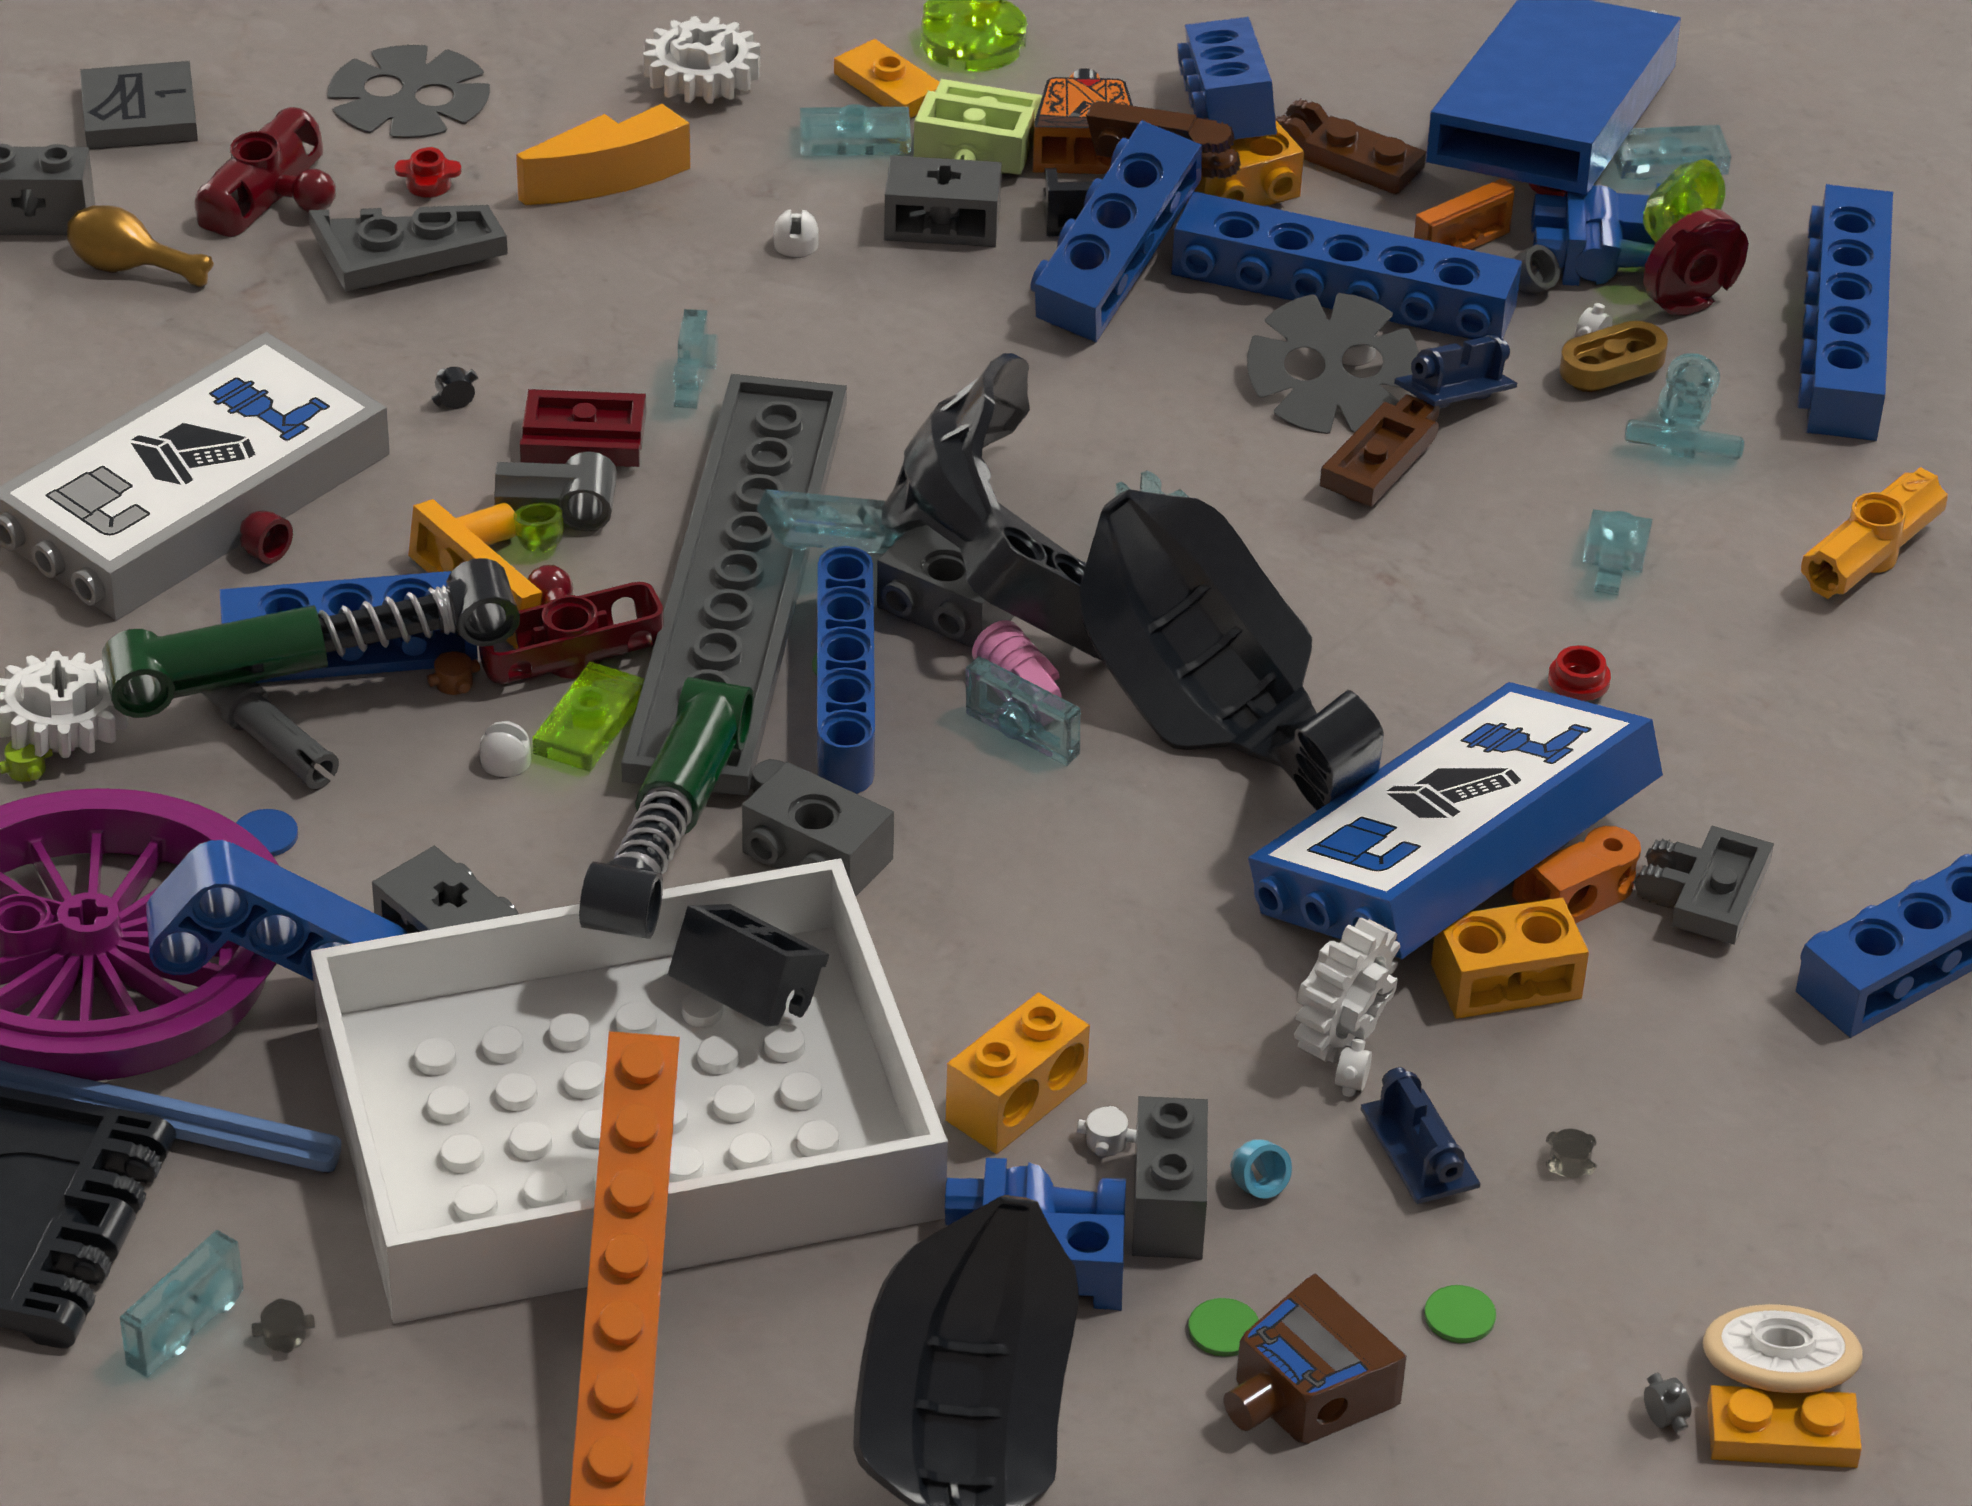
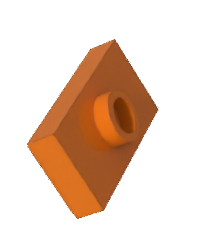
[1414,178,1515,250]

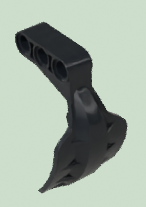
[882,353,1102,660]
[1079,489,1384,811]
[853,1195,1079,1506]

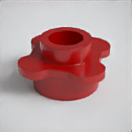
[394,147,462,198]

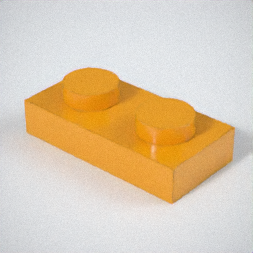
[1707,1385,1862,1468]

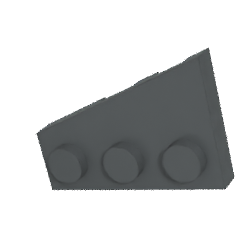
[309,205,508,292]

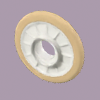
[1703,1304,1863,1393]

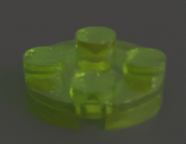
[921,0,1027,71]

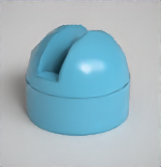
[1230,1140,1292,1199]

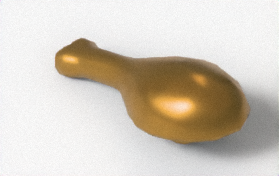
[67,205,214,287]

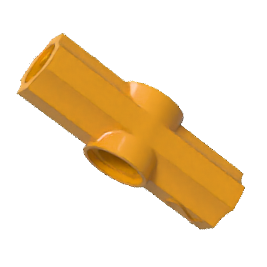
[1800,467,1948,599]

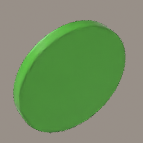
[1425,1285,1496,1343]
[1188,1298,1259,1357]

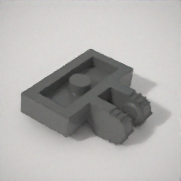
[1633,825,1774,945]

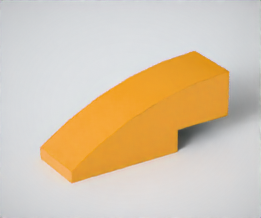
[516,103,690,205]

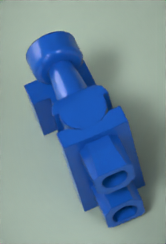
[1531,183,1681,286]
[945,1158,1126,1311]

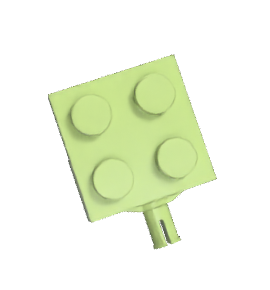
[914,79,1042,175]

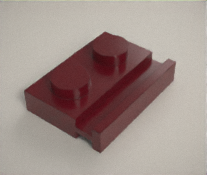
[519,389,647,467]

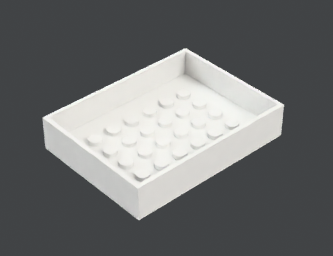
[311,858,948,1324]

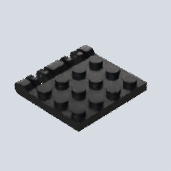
[0,1086,176,1349]

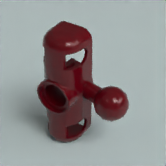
[194,107,336,237]
[479,565,664,684]

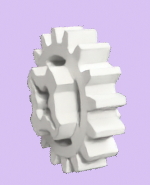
[643,16,760,104]
[0,651,128,758]
[1294,917,1400,1063]

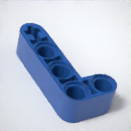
[146,840,408,981]

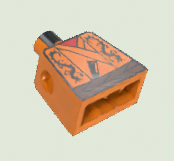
[1033,68,1133,174]

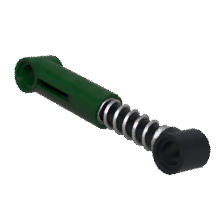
[102,558,520,718]
[579,677,754,939]

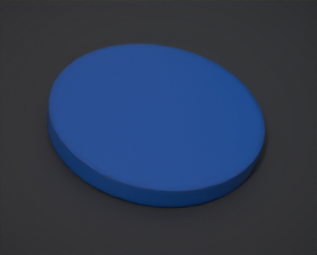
[236,809,298,857]

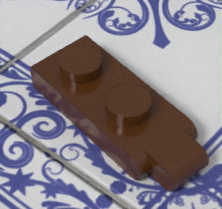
[1320,394,1440,507]

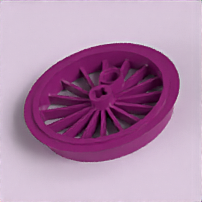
[0,788,279,1081]

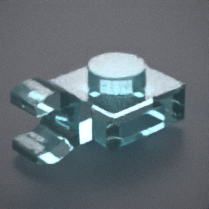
[1582,509,1653,595]

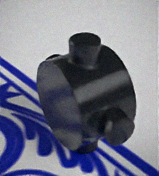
[431,367,478,409]

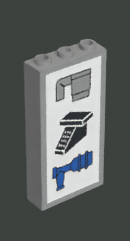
[0,332,390,621]

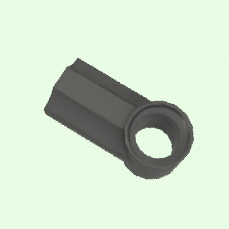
[494,452,617,532]

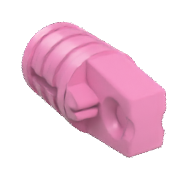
[972,620,1065,723]

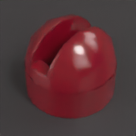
[240,510,293,564]

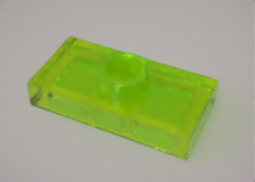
[532,662,645,772]

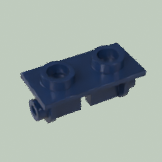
[1394,335,1517,408]
[1360,1067,1481,1204]

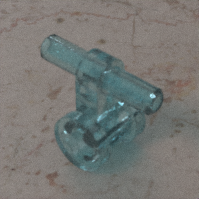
[1624,353,1744,460]

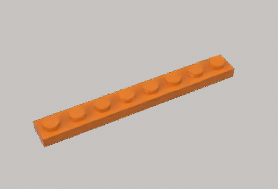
[569,1031,680,1506]

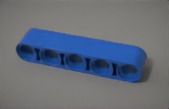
[817,546,875,794]

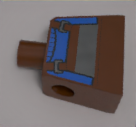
[1223,1273,1407,1444]

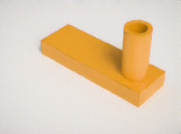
[408,499,542,649]

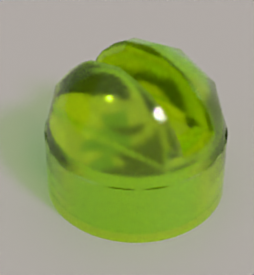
[514,503,564,553]

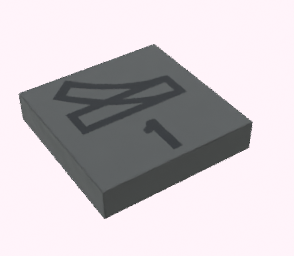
[80,61,198,149]

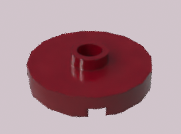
[1643,208,1749,315]

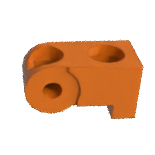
[1512,826,1641,923]

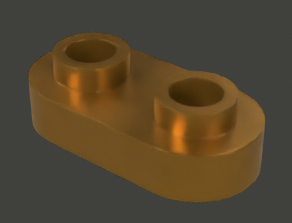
[1559,321,1668,392]

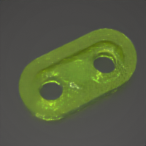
[1643,159,1726,243]

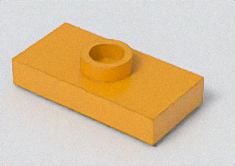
[834,39,939,121]

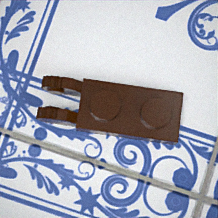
[1276,98,1427,195]
[1086,101,1241,179]

